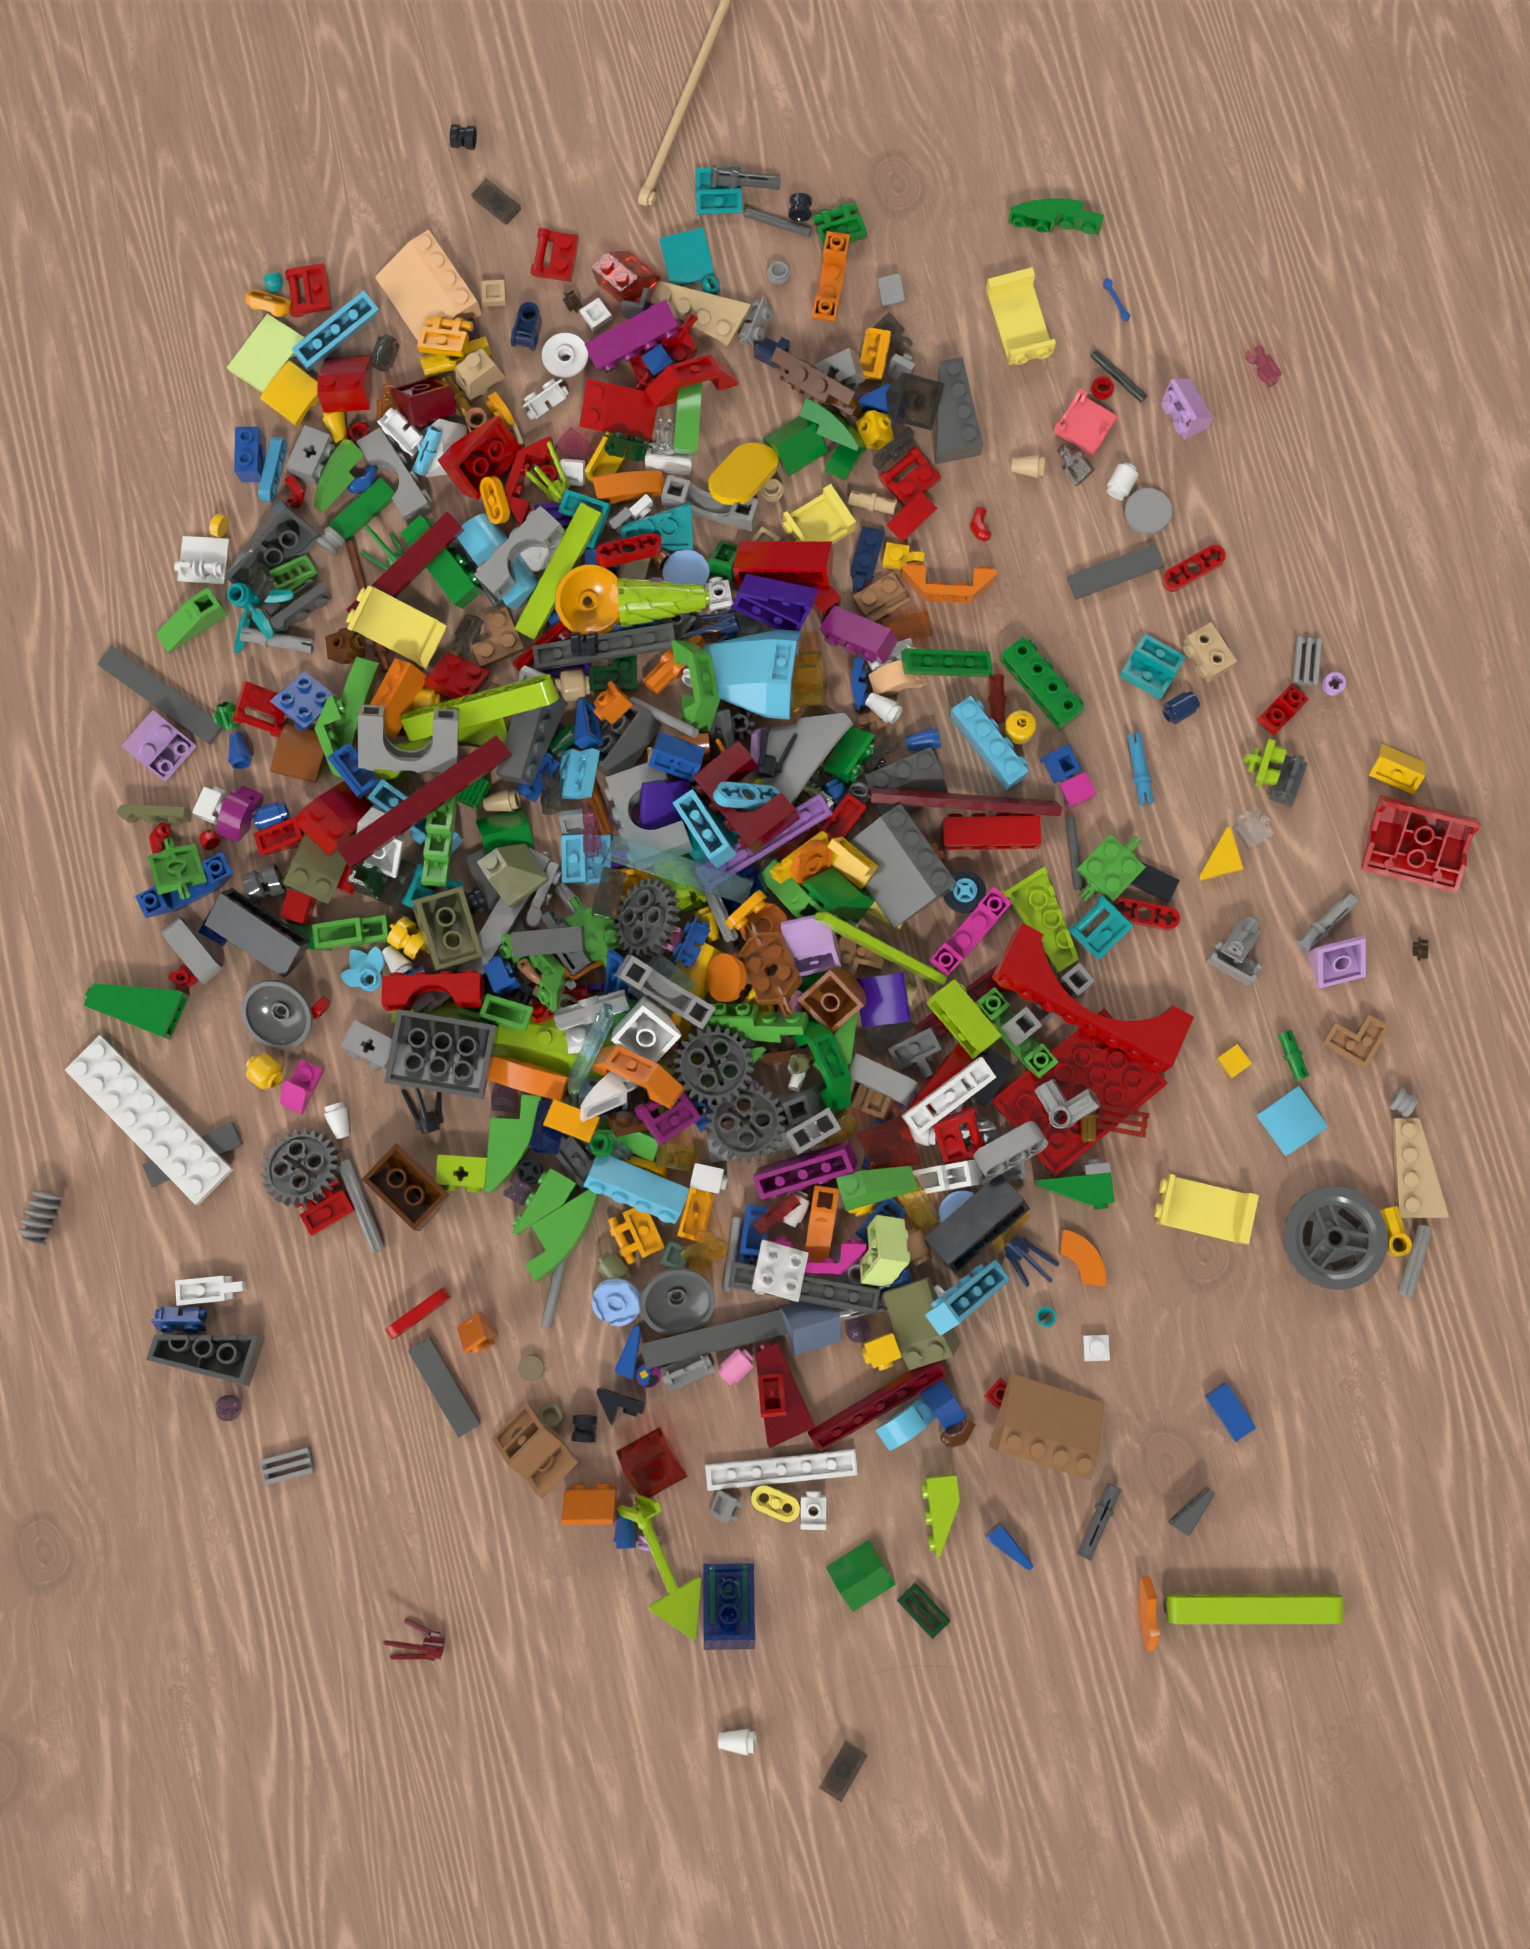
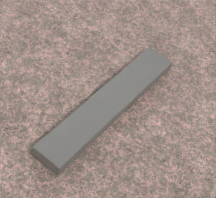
[457,848,552,977]

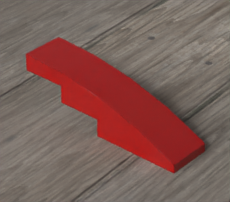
[819,793,867,843]
[253,817,305,857]
[905,1042,981,1113]

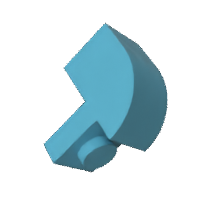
[875,1396,937,1451]

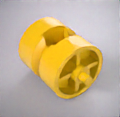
[387,916,429,961]

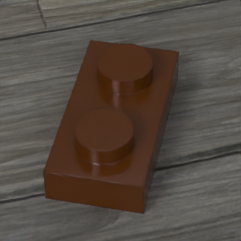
[762,1045,812,1066]
[607,1109,660,1137]

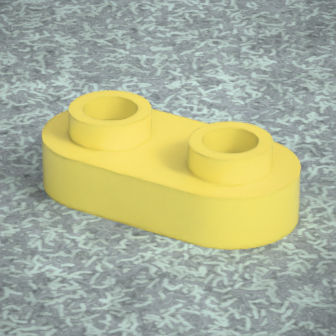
[751,1485,800,1522]

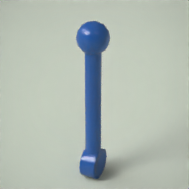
[1103,279,1130,321]

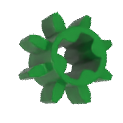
[212,701,240,730]

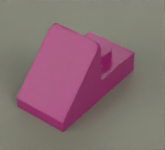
[280,1060,324,1114]

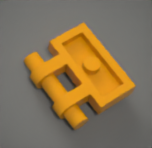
[417,315,473,357]
[607,1207,666,1266]

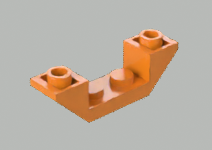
[812,231,850,323]
[901,562,998,603]
[588,1045,684,1109]

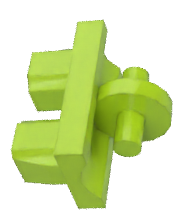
[1243,739,1287,787]

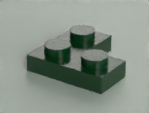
[589,655,638,692]

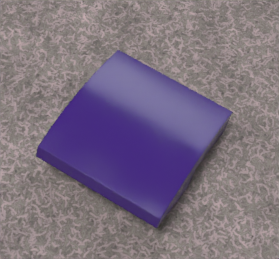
[639,779,691,830]
[856,972,911,1027]

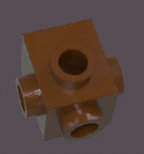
[325,628,365,665]

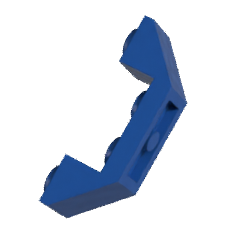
[135,852,234,918]

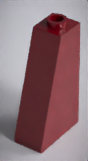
[755,1340,815,1449]

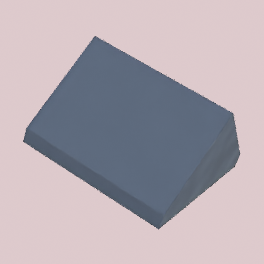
[780,1301,841,1356]

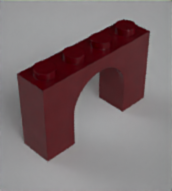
[692,741,800,854]

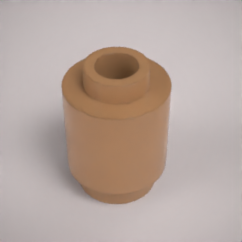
[907,1227,932,1266]

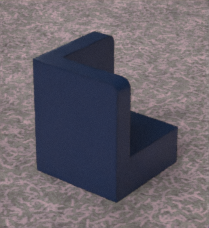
[754,337,790,368]

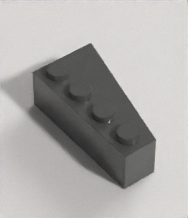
[935,357,983,464]
[496,695,568,786]
[146,1335,265,1387]

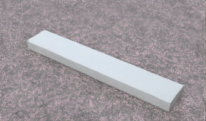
[705,1449,858,1491]

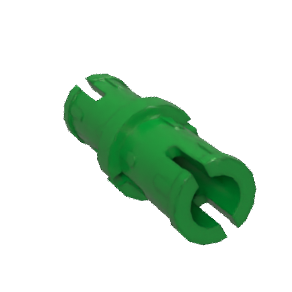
[1277,1030,1310,1081]

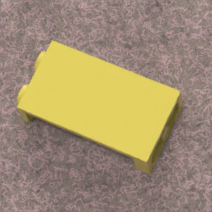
[986,267,1056,365]
[346,585,448,669]
[1154,1174,1259,1244]

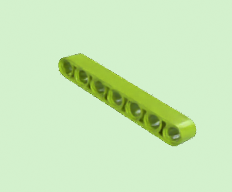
[399,674,559,741]
[1166,1594,1345,1624]

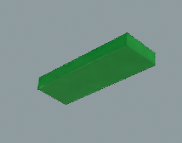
[329,477,395,542]

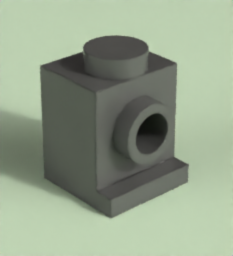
[660,613,698,641]

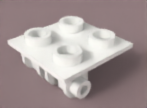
[174,536,229,584]
[751,1240,808,1302]

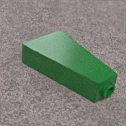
[83,983,190,1040]

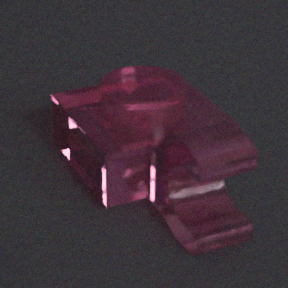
[1245,344,1282,388]

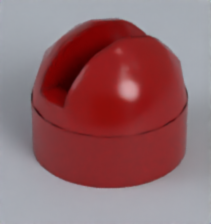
[199,829,221,850]

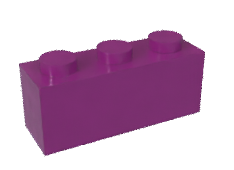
[819,605,898,665]

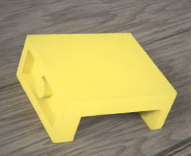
[782,484,856,544]

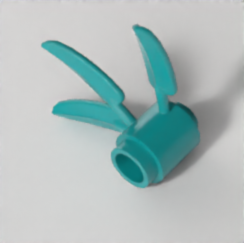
[227,583,294,654]

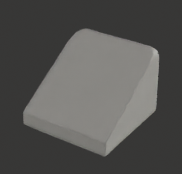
[877,273,905,307]

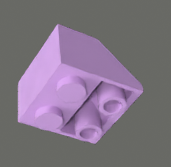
[1162,379,1213,440]
[122,710,197,782]
[781,915,841,976]

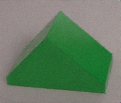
[708,540,738,581]

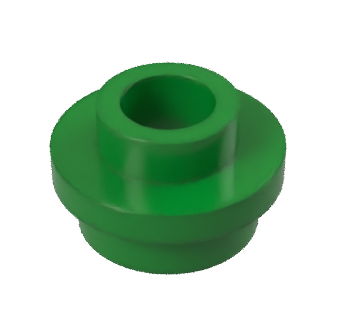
[590,1132,614,1158]

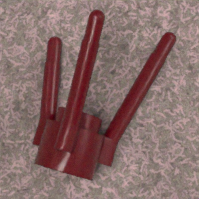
[383,1618,445,1661]

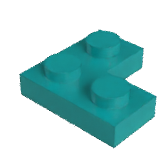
[558,489,611,549]

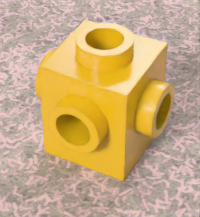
[856,410,895,450]

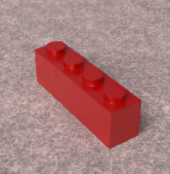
[942,812,1041,851]

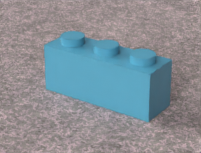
[673,789,737,868]

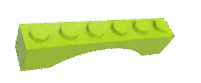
[372,717,510,786]

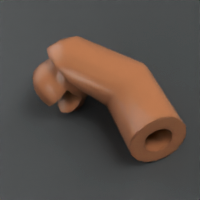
[518,959,544,986]

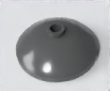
[241,980,313,1050]
[640,1267,715,1336]

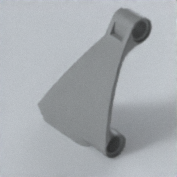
[763,713,853,805]

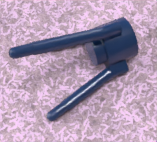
[683,611,740,643]
[1004,1235,1059,1287]

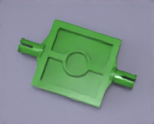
[1076,834,1145,903]
[147,837,207,899]
[565,896,624,969]

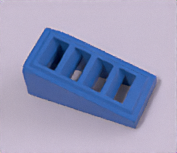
[574,697,603,750]
[855,1198,906,1245]
[614,1325,642,1380]
[985,1523,1034,1571]

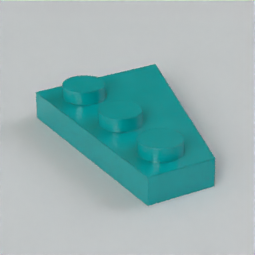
[621,502,693,551]

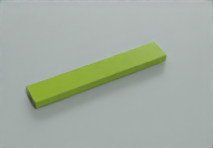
[514,503,603,641]
[814,912,947,985]

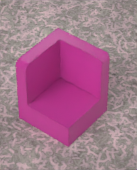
[1060,772,1096,810]

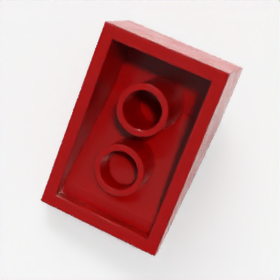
[317,355,372,413]
[579,379,658,442]
[437,415,522,500]
[295,780,373,857]

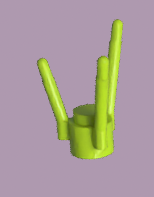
[525,442,571,503]

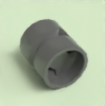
[242,863,286,903]

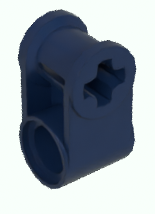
[511,302,542,351]

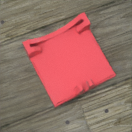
[1053,388,1119,456]

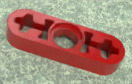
[596,533,662,567]
[1162,545,1226,592]
[1109,897,1180,931]
[385,1287,451,1340]

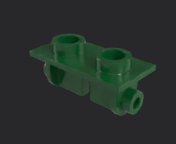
[603,431,653,462]

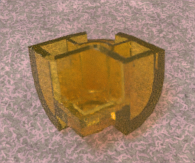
[791,651,827,713]

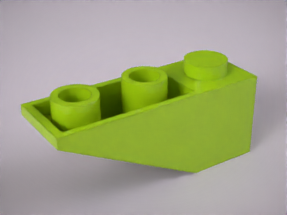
[921,1473,960,1557]

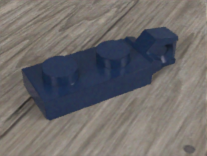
[850,526,885,592]

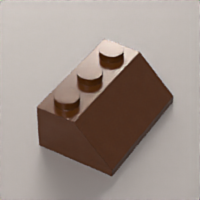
[361,1143,450,1231]

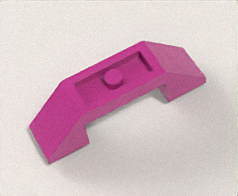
[929,887,1012,977]
[769,1237,868,1276]

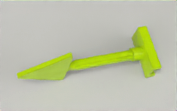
[617,1495,701,1640]

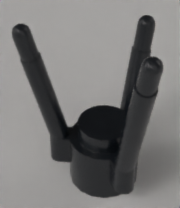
[756,727,798,778]
[401,1088,444,1134]

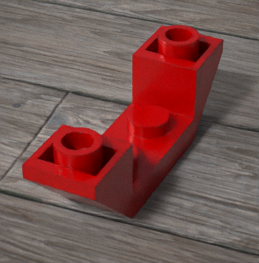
[645,354,739,408]
[504,436,556,527]

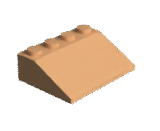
[375,230,482,341]

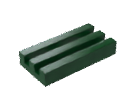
[897,1582,951,1639]

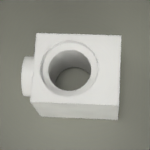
[690,1163,728,1195]

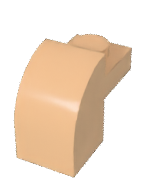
[868,660,927,697]

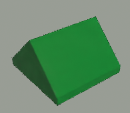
[764,416,828,476]
[475,808,535,855]
[826,1540,896,1612]

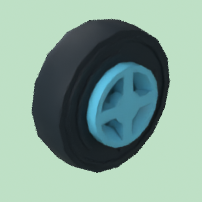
[943,870,986,914]

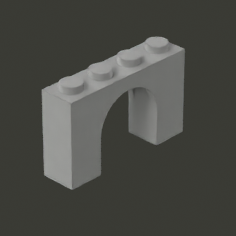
[358,704,459,774]
[604,762,693,870]

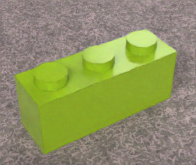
[926,979,1002,1059]

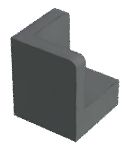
[621,287,651,319]

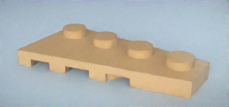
[649,281,752,348]
[1392,1118,1449,1218]

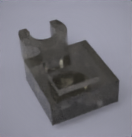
[873,312,913,356]

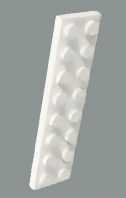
[65,1035,234,1205]

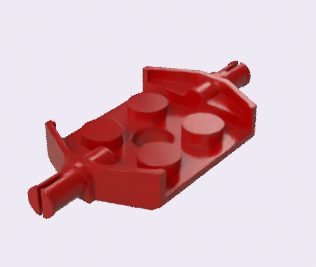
[629,313,698,391]

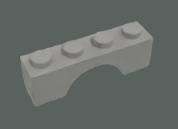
[356,428,432,525]
[661,475,759,532]
[474,506,565,600]
[615,955,716,1029]
[1001,962,1095,1047]

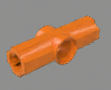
[643,635,706,696]

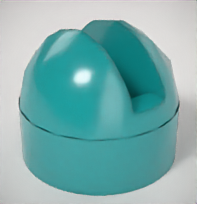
[263,273,283,292]
[702,275,720,295]
[1036,1307,1056,1328]

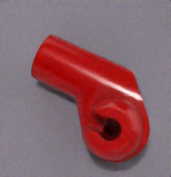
[285,474,306,509]
[970,507,991,542]
[149,823,170,854]

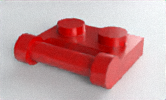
[530,228,579,282]
[285,263,332,318]
[878,446,941,507]
[232,681,286,738]
[933,1107,986,1165]

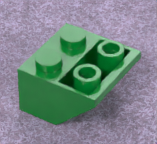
[823,727,876,787]
[802,867,875,924]

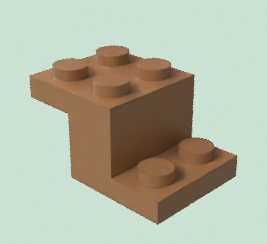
[491,1403,578,1499]

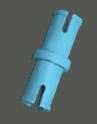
[412,426,443,475]

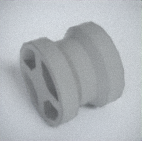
[316,526,345,556]
[1388,1087,1419,1118]

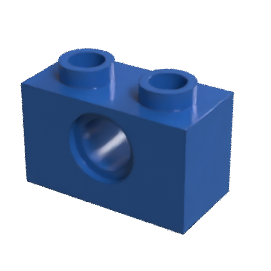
[234,427,266,483]

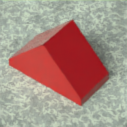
[758,1373,787,1418]

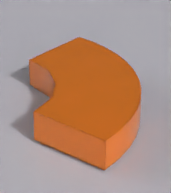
[1059,1230,1106,1287]
[1138,1576,1160,1651]

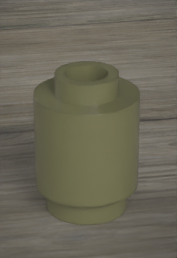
[596,1252,632,1281]

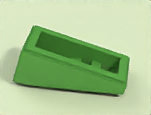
[264,554,318,591]

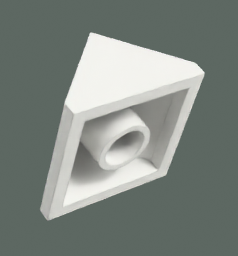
[421,419,468,477]

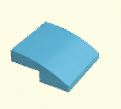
[553,748,600,799]
[561,834,613,884]
[1256,1086,1328,1156]

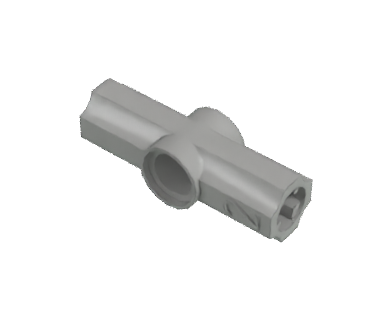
[553,990,631,1031]

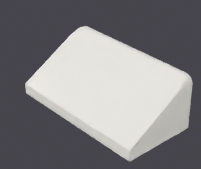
[645,443,694,475]

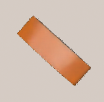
[592,470,665,505]
[488,1055,569,1101]

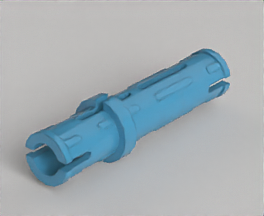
[1127,732,1154,806]

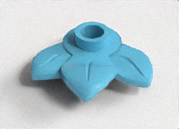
[340,947,385,992]

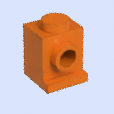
[593,681,632,724]

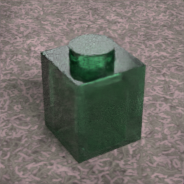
[347,862,388,900]

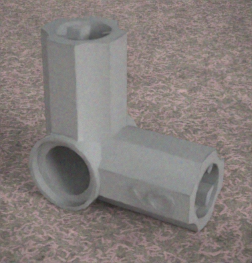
[1034,1079,1101,1128]

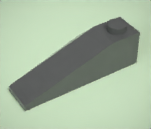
[224,499,322,587]

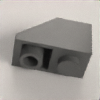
[777,1081,826,1126]

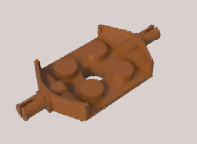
[737,920,802,1017]

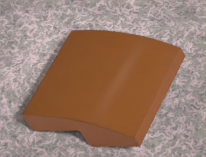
[270,724,325,783]

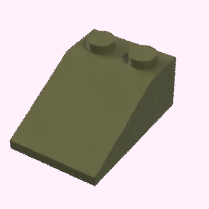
[282,833,346,904]
[411,886,483,971]
[883,1277,961,1370]

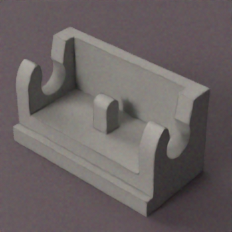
[1205,941,1263,986]

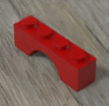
[381,970,485,1011]

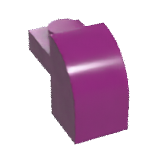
[217,785,264,842]

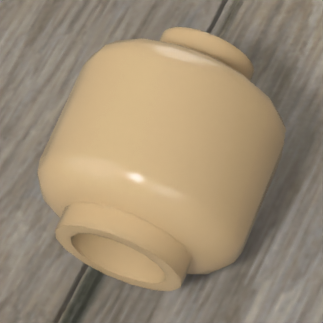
[555,670,590,702]

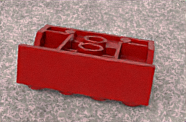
[1361,795,1481,893]

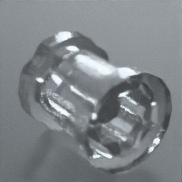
[654,419,675,451]

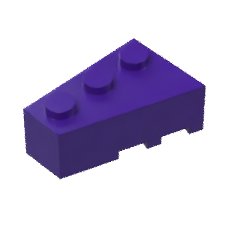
[731,574,819,631]

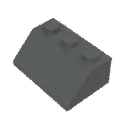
[596,704,662,777]
[864,747,948,817]

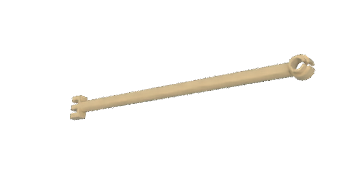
[638,0,732,207]

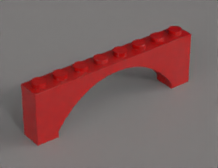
[991,922,1194,1073]

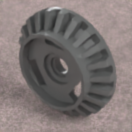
[1283,1186,1388,1290]

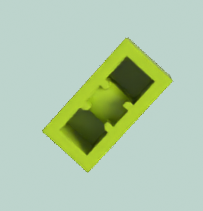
[435,1155,487,1193]

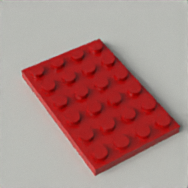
[991,1008,1168,1177]

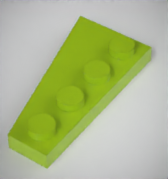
[1005,866,1079,974]

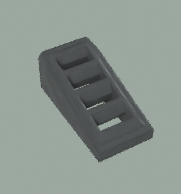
[1168,1487,1215,1536]

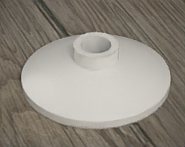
[542,333,588,378]

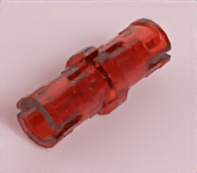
[988,674,1007,724]
[753,1192,801,1235]

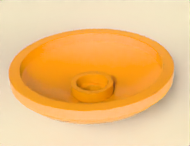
[555,565,620,635]

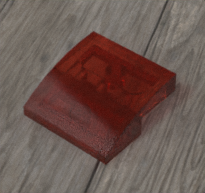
[857,1116,921,1170]

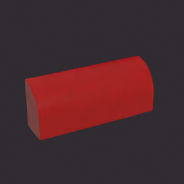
[733,541,833,586]

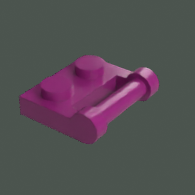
[635,1091,701,1146]

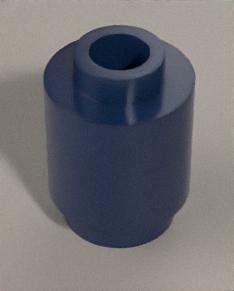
[1162,691,1200,724]

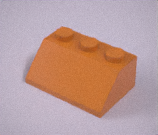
[370,658,427,739]

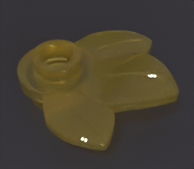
[680,1230,728,1272]

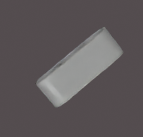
[161,916,224,984]
[848,1054,918,1105]
[973,1121,1048,1179]

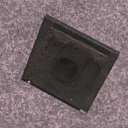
[886,372,945,431]
[375,859,438,923]

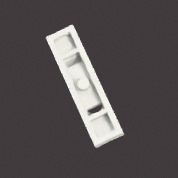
[901,1057,996,1136]

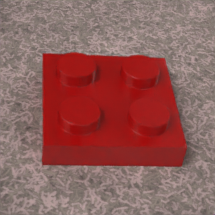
[424,652,490,699]

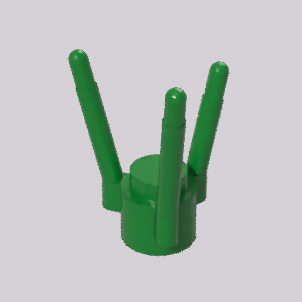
[360,525,405,571]

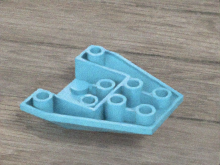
[703,629,802,719]

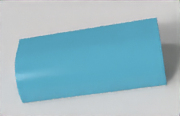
[457,513,539,610]

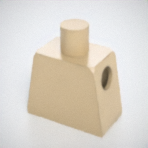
[455,348,505,403]

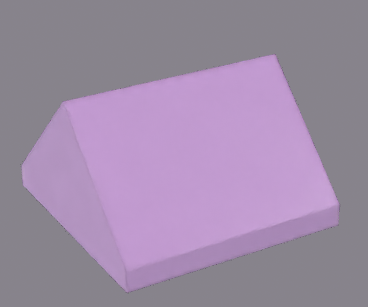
[1308,936,1366,989]

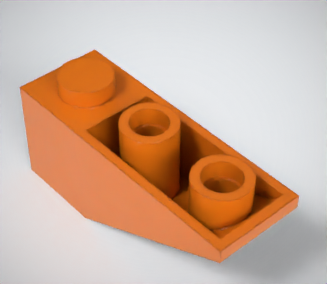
[804,1185,839,1263]
[457,1312,498,1354]

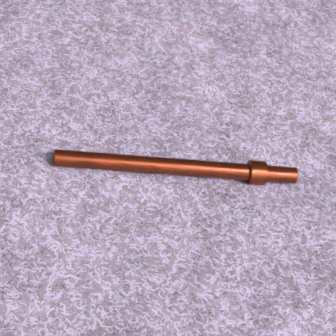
[345,541,390,673]

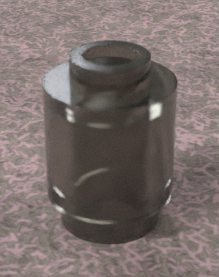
[371,335,400,372]

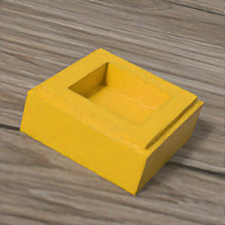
[1216,1044,1252,1078]

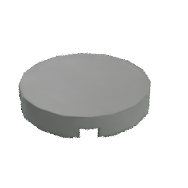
[1124,488,1172,535]

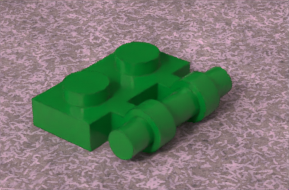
[811,202,867,251]

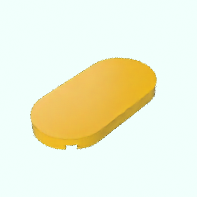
[708,443,779,505]

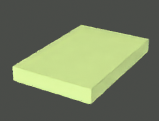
[227,313,304,393]

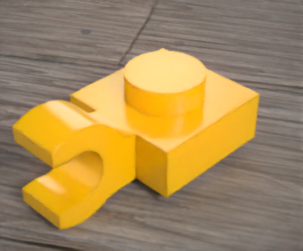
[882,542,925,571]

